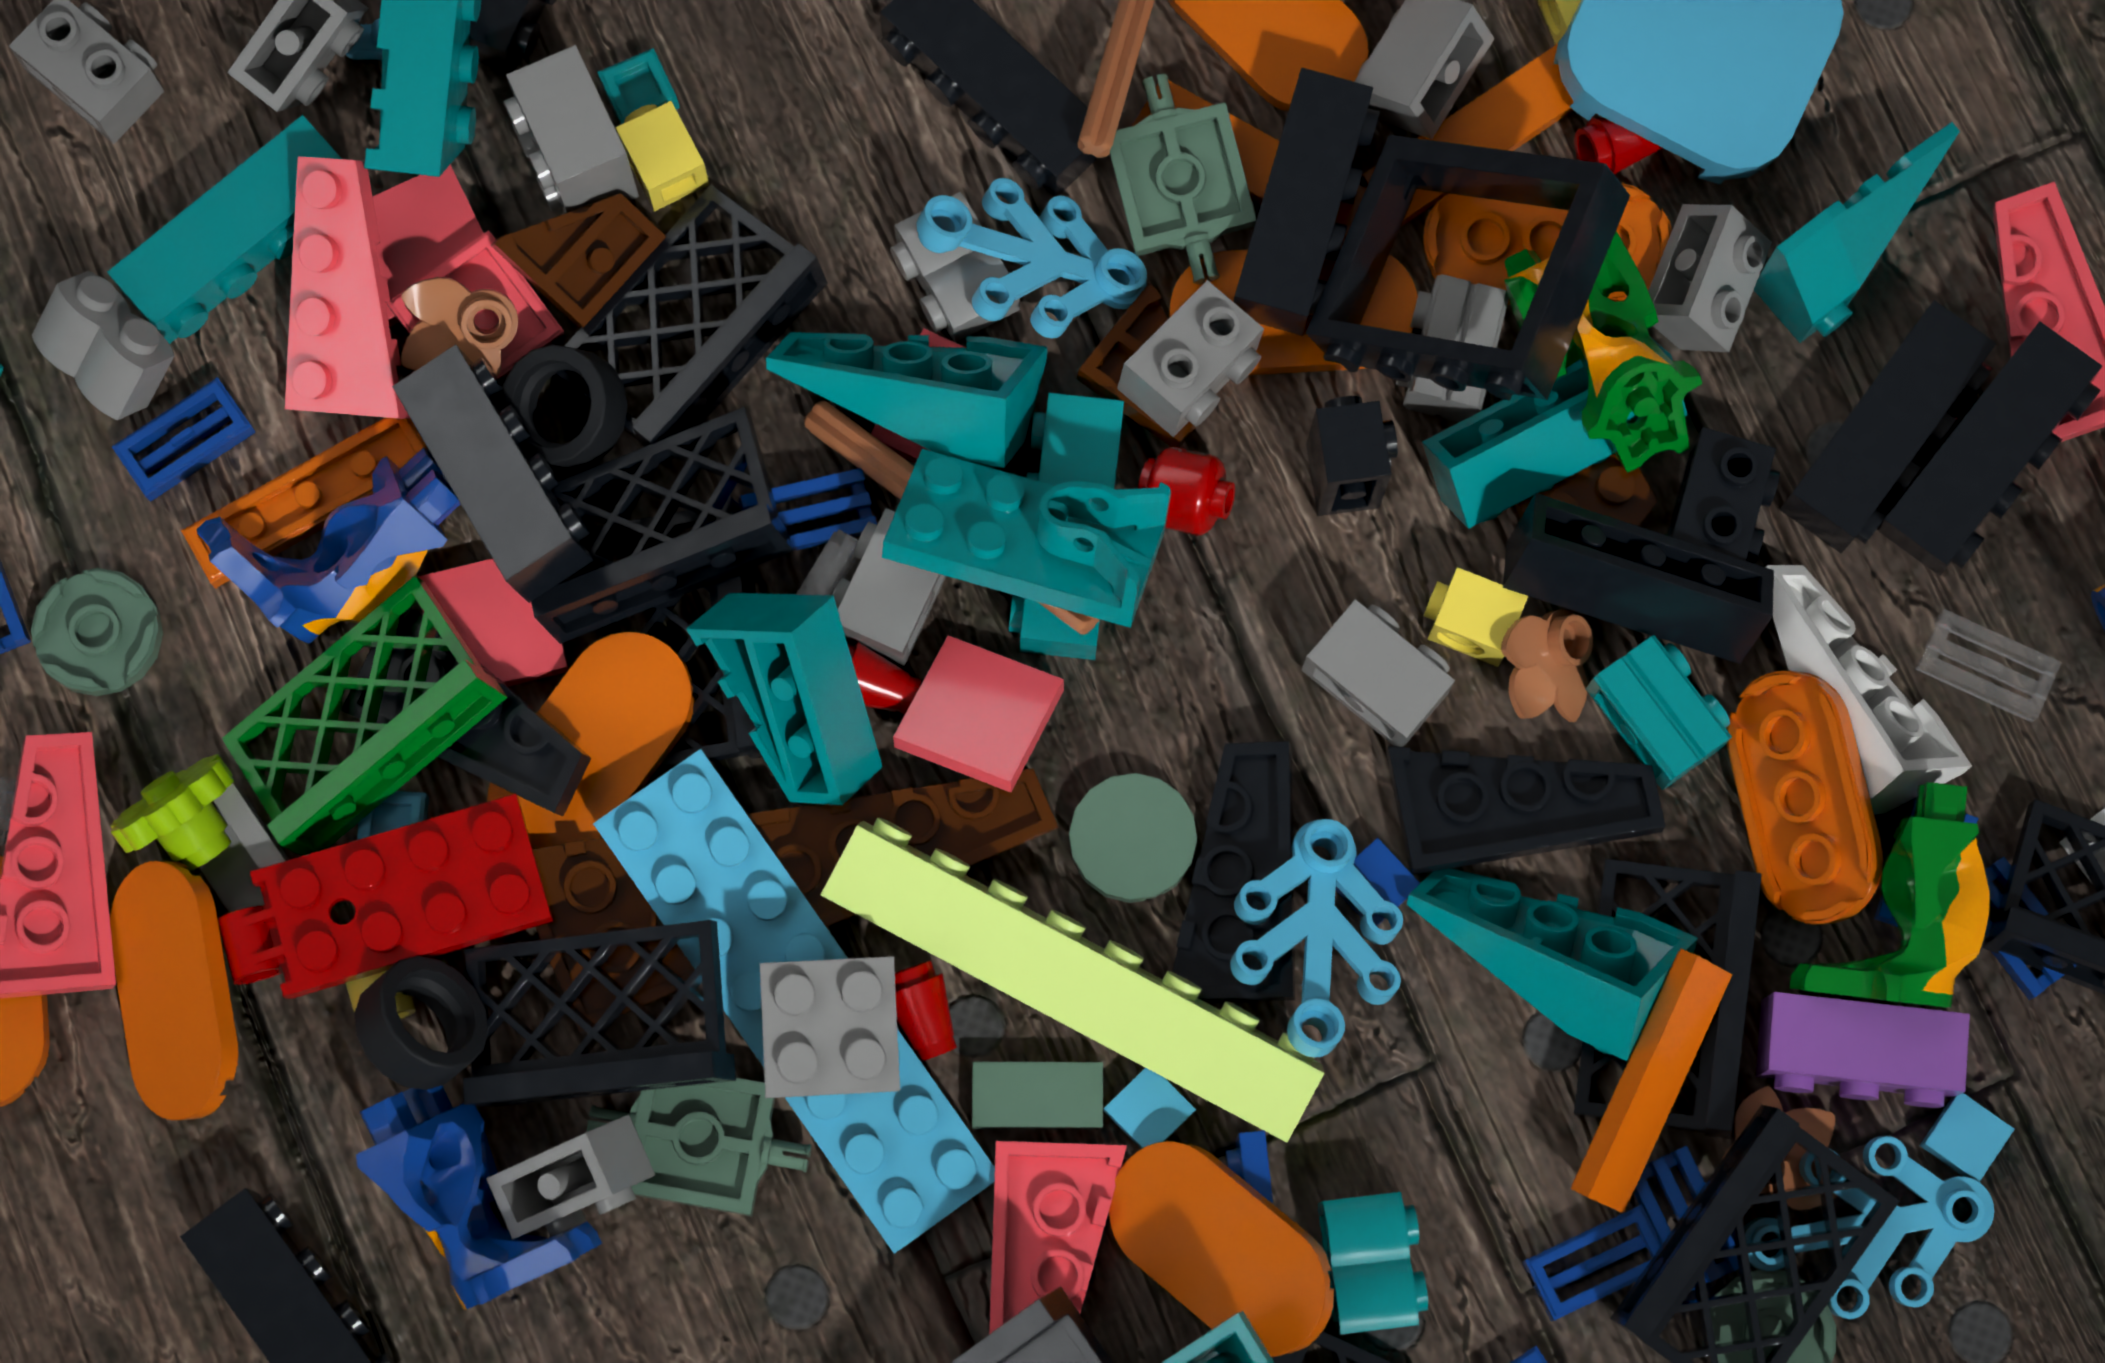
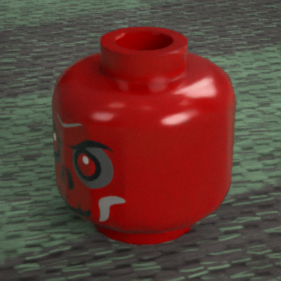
[1138,447,1235,536]

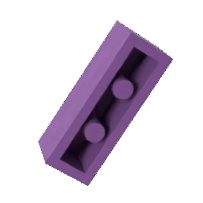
[1756,992,1970,1108]

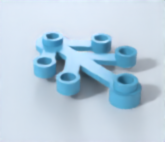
[916,178,1147,338]
[1230,819,1403,1058]
[1744,1136,1994,1319]

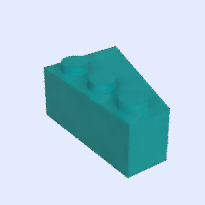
[364,0,481,177]
[686,593,883,805]

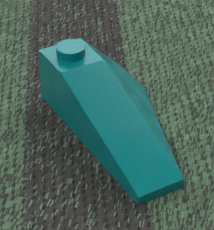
[1754,122,1960,343]
[766,332,1047,468]
[1407,868,1698,1061]

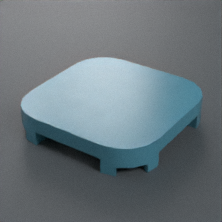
[1553,0,1844,184]

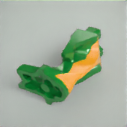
[1504,231,1702,473]
[1789,782,1990,1008]

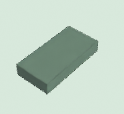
[972,1062,1103,1130]

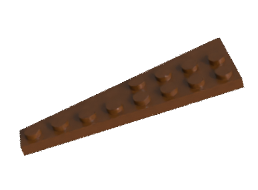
[533,768,1059,1033]

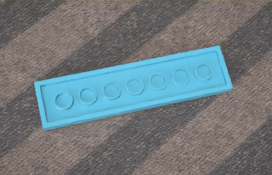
[593,749,995,1254]

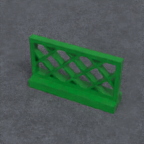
[222,576,508,856]

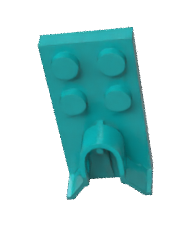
[882,449,1171,628]

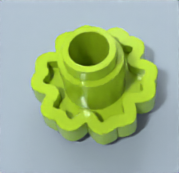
[110,754,234,871]

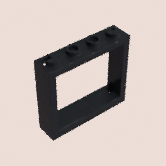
[1306,135,1630,401]

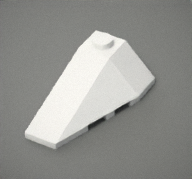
[1766,565,1972,815]

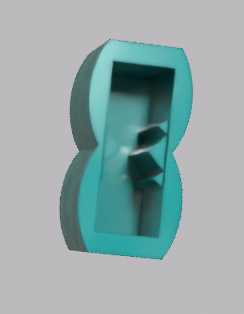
[1318,1192,1428,1335]

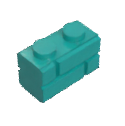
[1586,635,1732,790]

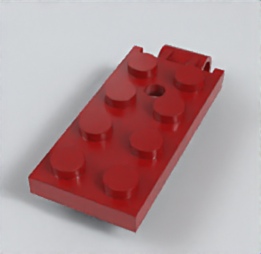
[218,793,553,999]

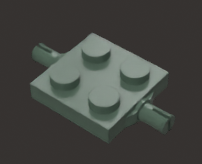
[1109,74,1257,284]
[587,1078,812,1217]

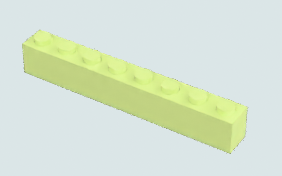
[821,817,1325,1143]

